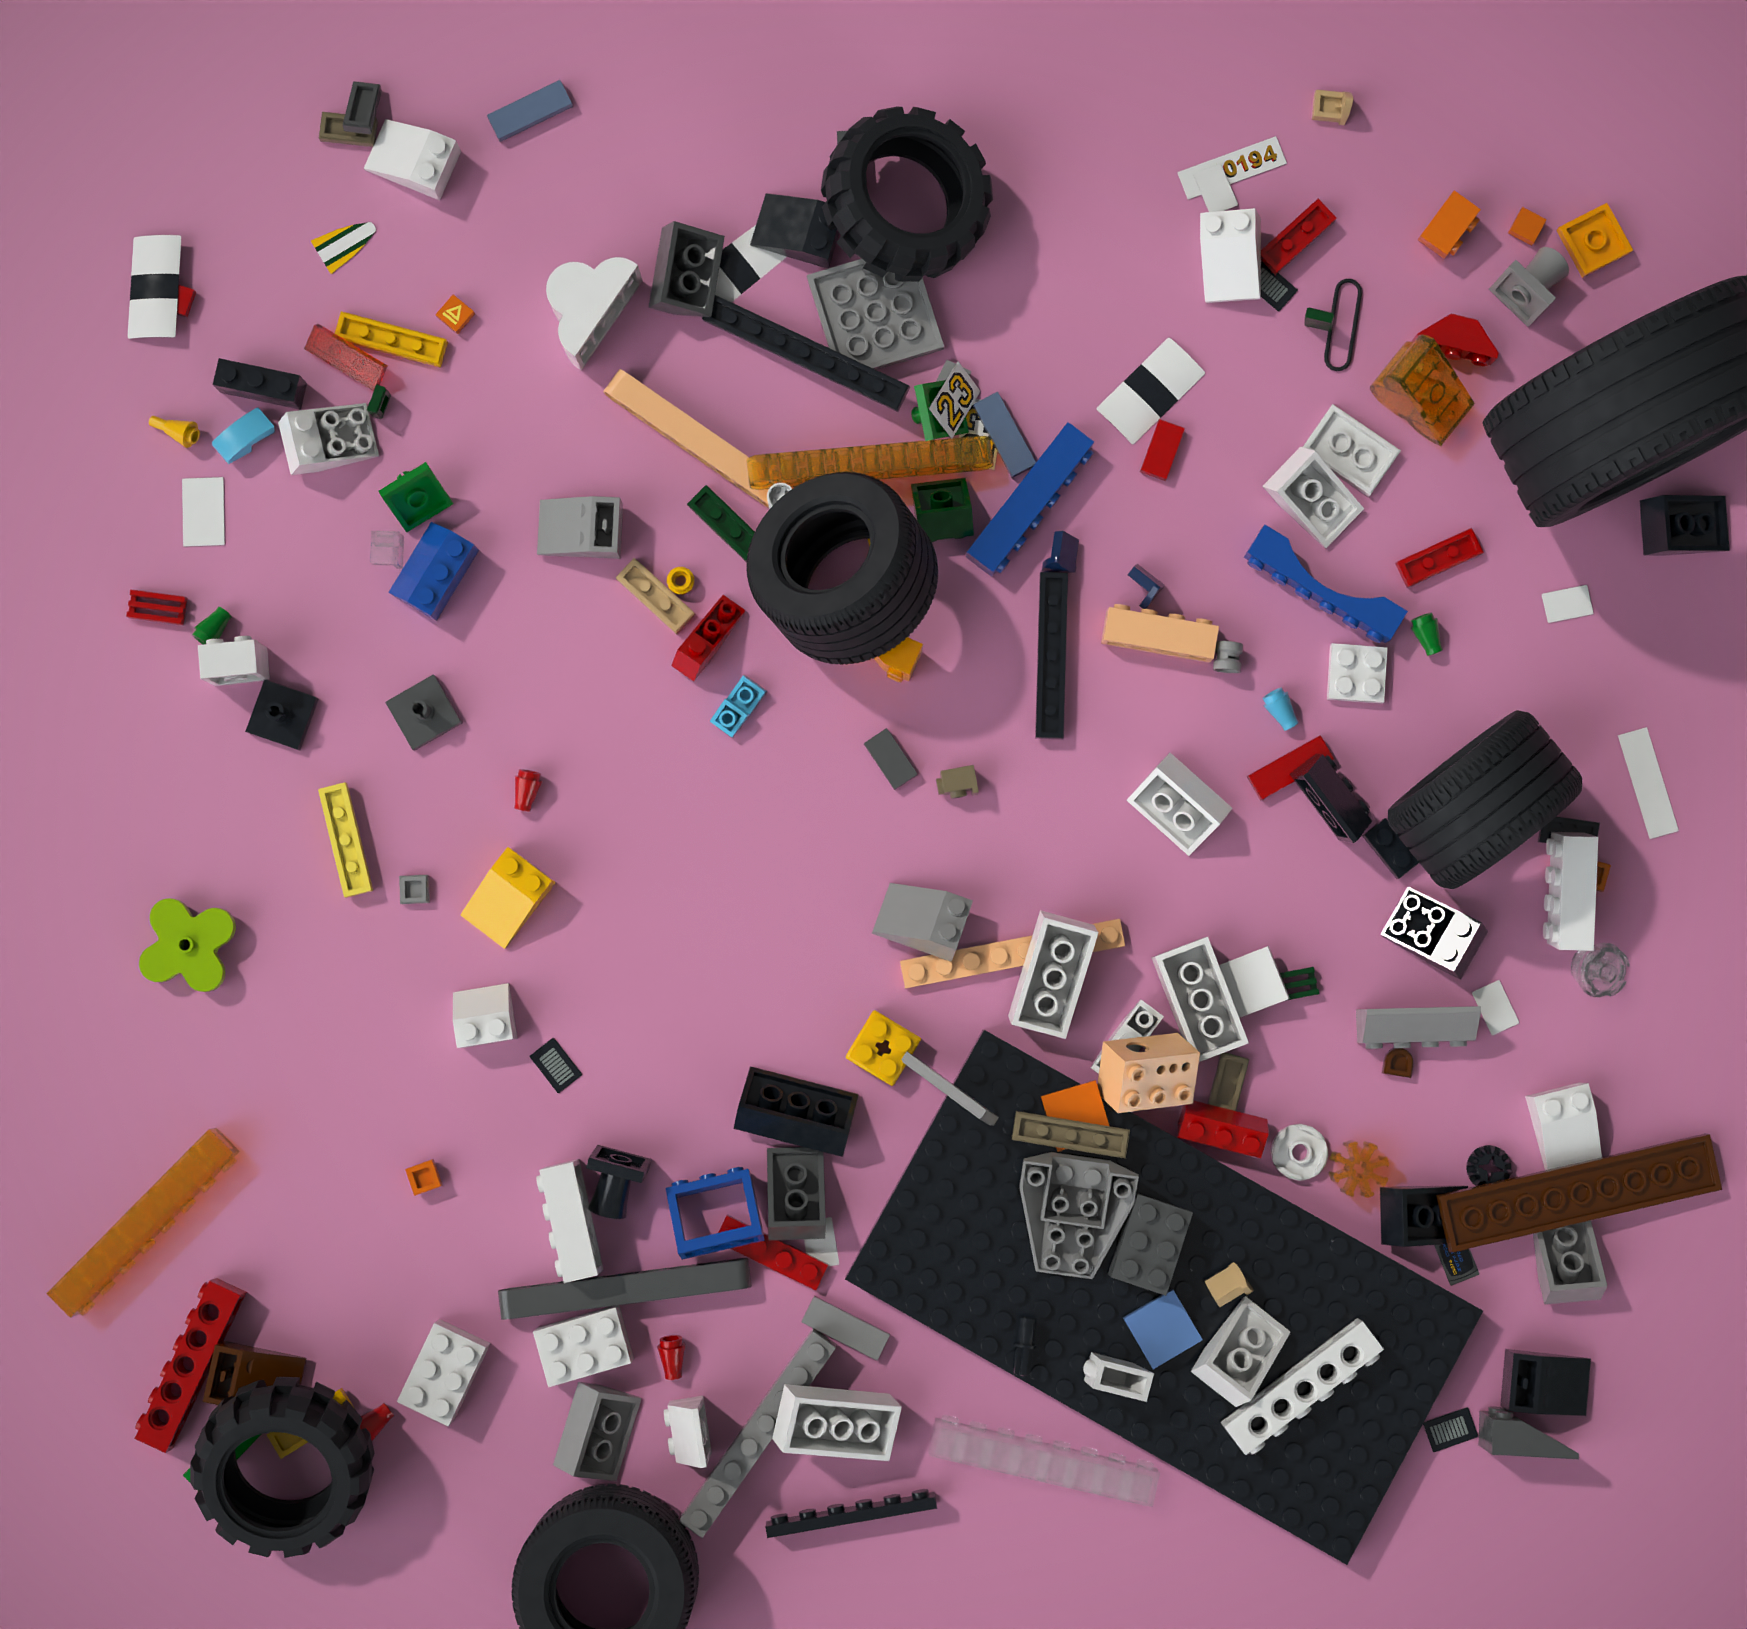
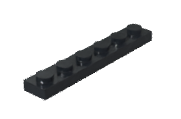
[1035,572,1068,740]
[765,1489,937,1538]

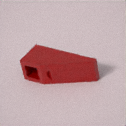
[671,595,745,681]

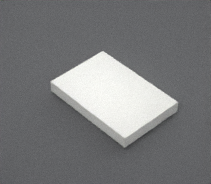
[1303,404,1401,497]

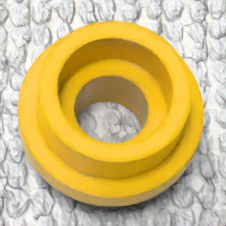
[667,567,695,595]

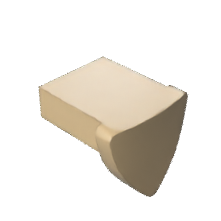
[1312,90,1353,125]
[1205,1262,1254,1307]

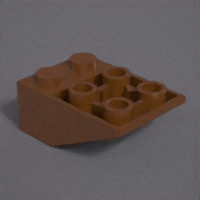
[203,1341,307,1405]

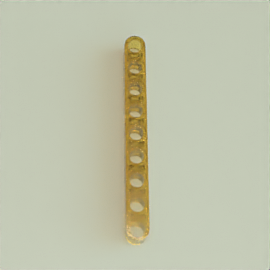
[746,436,994,490]

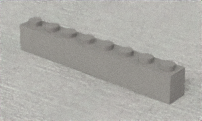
[679,1328,836,1538]

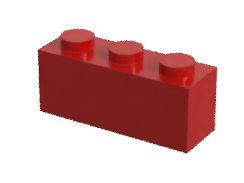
[1178,1100,1269,1158]

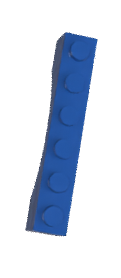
[1244,524,1408,643]

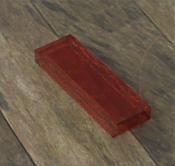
[304,324,388,391]

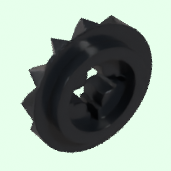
[1466,1145,1513,1186]

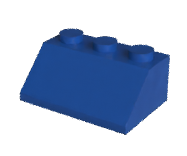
[388,522,479,621]

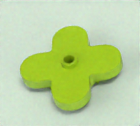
[139,898,236,992]

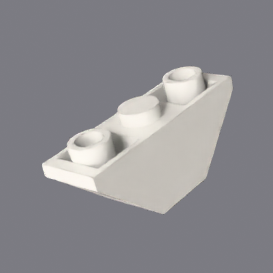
[1091,1000,1164,1074]

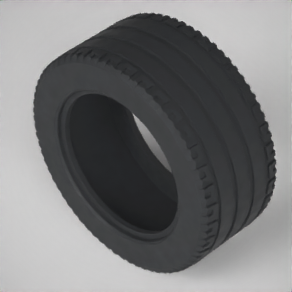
[1482,275,1747,527]

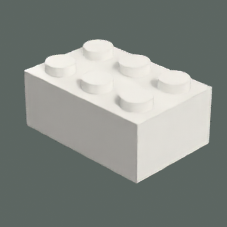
[533,1305,634,1387]
[397,1319,491,1426]

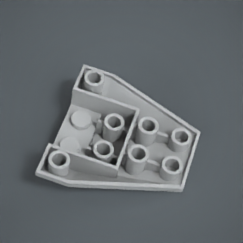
[1019,1152,1139,1279]

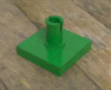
[911,380,969,441]
[378,462,454,533]

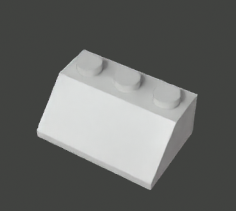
[1127,753,1233,856]

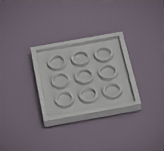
[807,259,944,370]

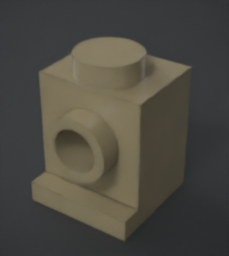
[936,765,979,799]

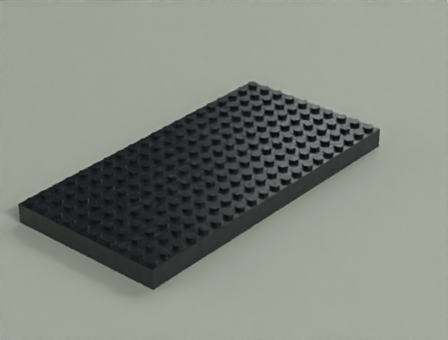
[845,1030,1483,1565]

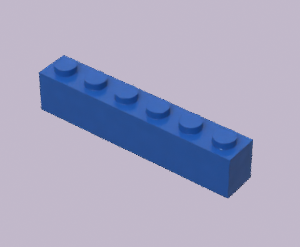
[966,422,1094,577]

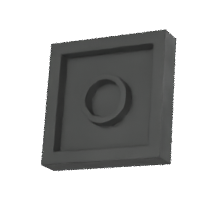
[385,674,462,751]

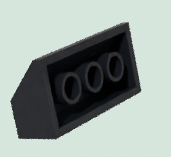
[733,1066,859,1157]

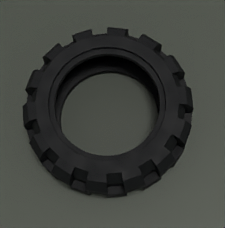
[821,106,993,282]
[190,1377,375,1558]

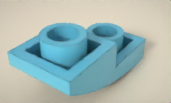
[212,407,275,464]
[710,675,767,737]

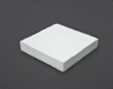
[1219,946,1290,1018]

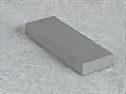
[801,1296,890,1360]

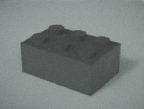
[1108,1192,1193,1296]

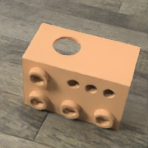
[1097,1033,1200,1113]

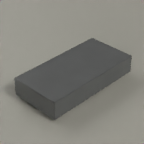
[343,81,382,134]
[864,728,918,790]

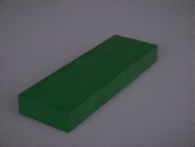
[687,485,755,563]

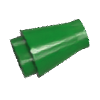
[192,607,232,645]
[1411,612,1443,656]

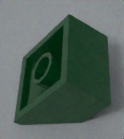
[911,478,974,542]

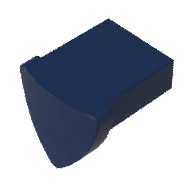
[1041,531,1079,573]
[1128,564,1164,609]

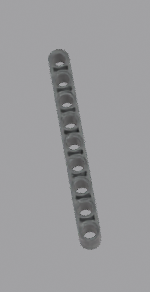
[498,1258,752,1320]

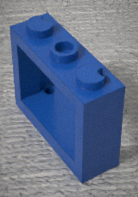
[665,1167,765,1260]

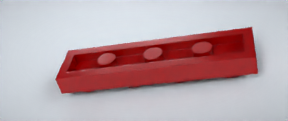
[718,1215,828,1291]

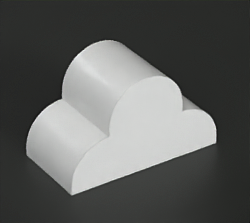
[546,257,643,370]

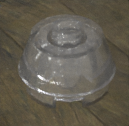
[1571,943,1630,997]

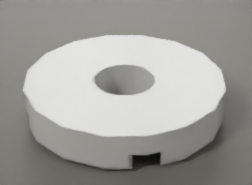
[1271,1124,1328,1181]

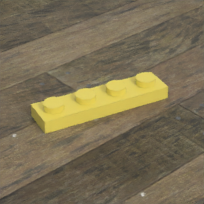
[318,782,373,898]

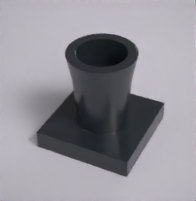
[586,1145,652,1219]

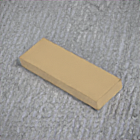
[615,558,696,635]

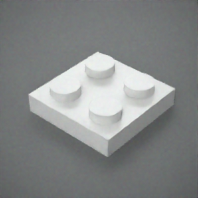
[1327,643,1387,704]

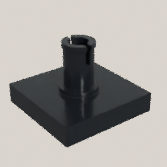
[245,679,319,751]

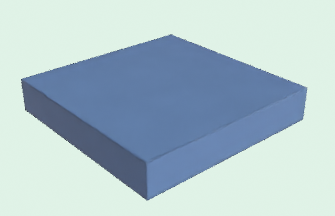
[1123,1289,1202,1369]

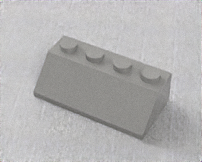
[1356,1006,1481,1049]

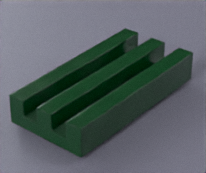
[1280,967,1319,1001]

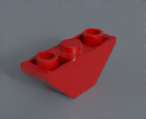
[1411,314,1499,367]

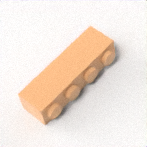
[1101,604,1219,663]

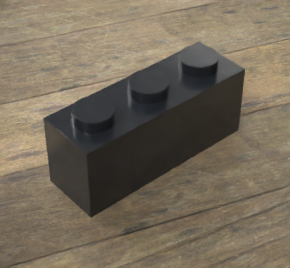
[212,358,307,410]

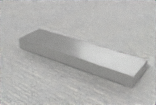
[901,1052,999,1126]

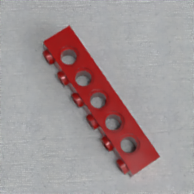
[134,1278,247,1453]

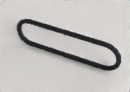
[1324,279,1362,371]

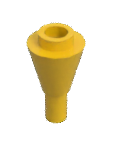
[149,416,200,448]

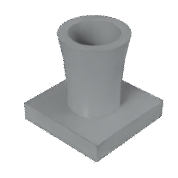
[1489,247,1569,327]

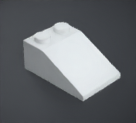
[364,119,461,200]
[1200,208,1261,303]
[1262,446,1364,548]
[1525,1082,1602,1170]
[1191,1296,1290,1407]
[664,1396,712,1468]

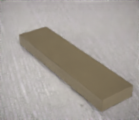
[1012,1111,1130,1158]

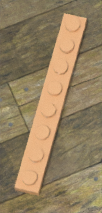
[900,919,1125,989]

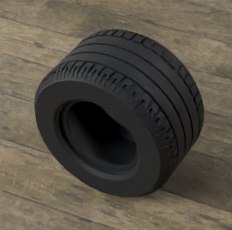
[746,472,938,665]
[1388,710,1582,889]
[511,1484,699,1629]

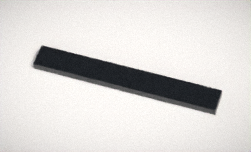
[702,295,910,412]

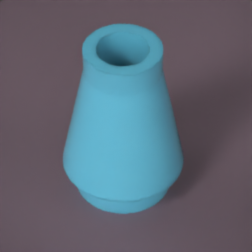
[1262,687,1299,731]

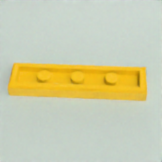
[333,311,448,368]

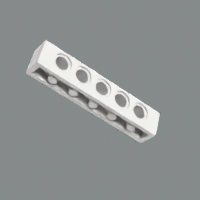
[1221,1318,1384,1455]

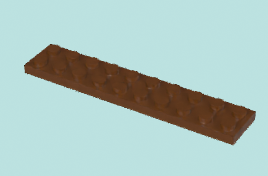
[1436,1133,1722,1253]

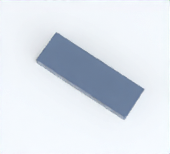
[487,80,573,142]
[973,392,1036,478]

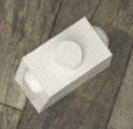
[1083,1352,1154,1402]

